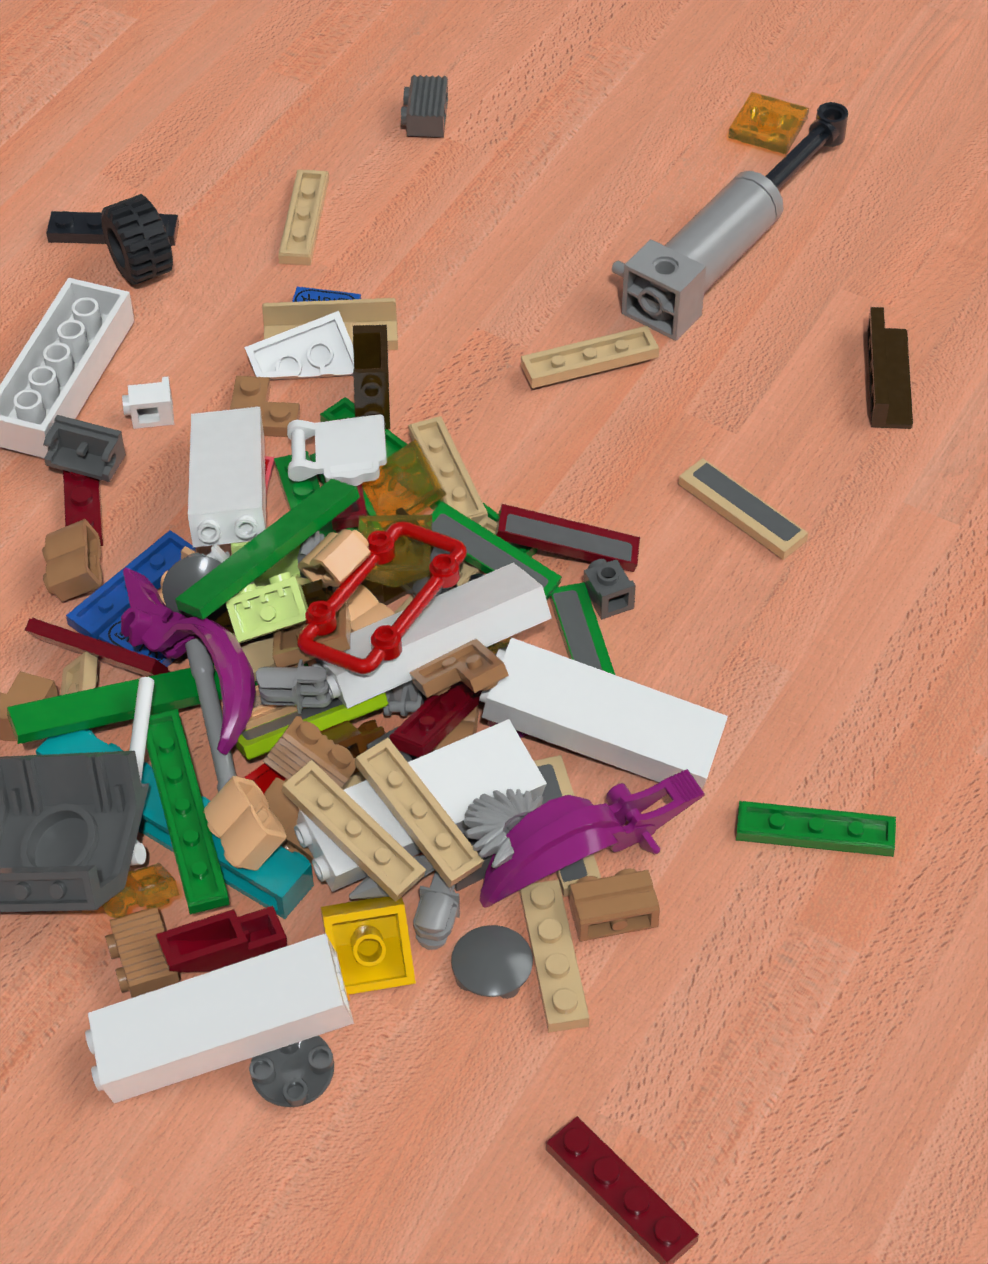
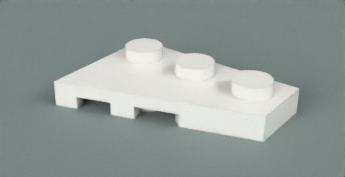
[245,311,354,380]

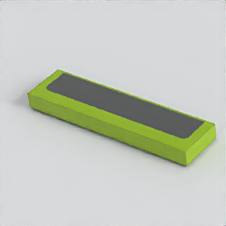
[236,692,389,760]

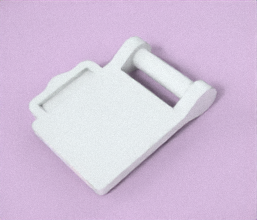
[287,414,387,486]

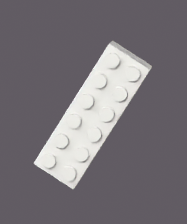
[0,278,134,458]

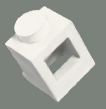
[122,376,174,429]

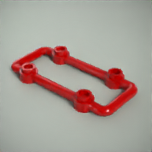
[297,521,467,674]

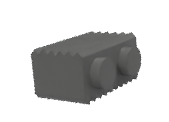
[401,75,448,138]

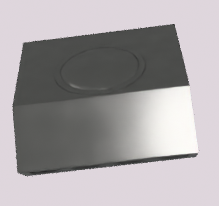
[0,751,149,912]

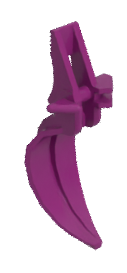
[121,567,256,755]
[480,769,705,908]

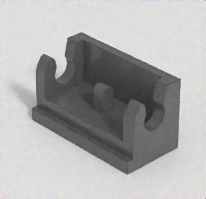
[43,415,126,482]

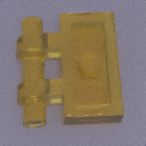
[101,863,179,918]

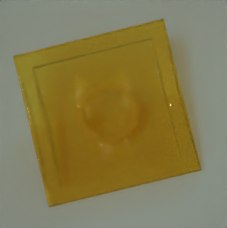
[358,515,433,588]

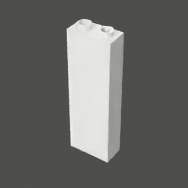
[188,407,266,547]
[312,562,552,709]
[479,637,728,789]
[294,719,547,892]
[85,933,354,1103]

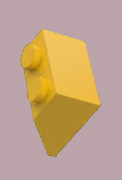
[320,897,416,995]

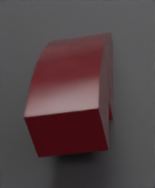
[156,906,287,972]

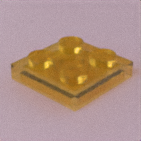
[728,92,809,154]
[362,439,447,530]

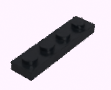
[46,211,179,246]

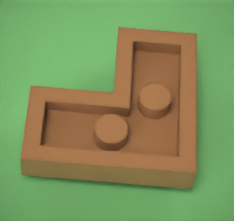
[230,376,300,437]
[409,639,509,698]

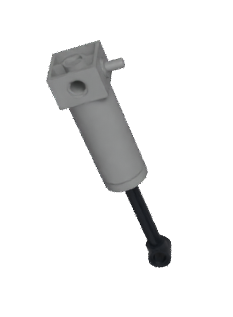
[612,102,848,341]

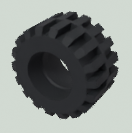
[101,194,173,285]

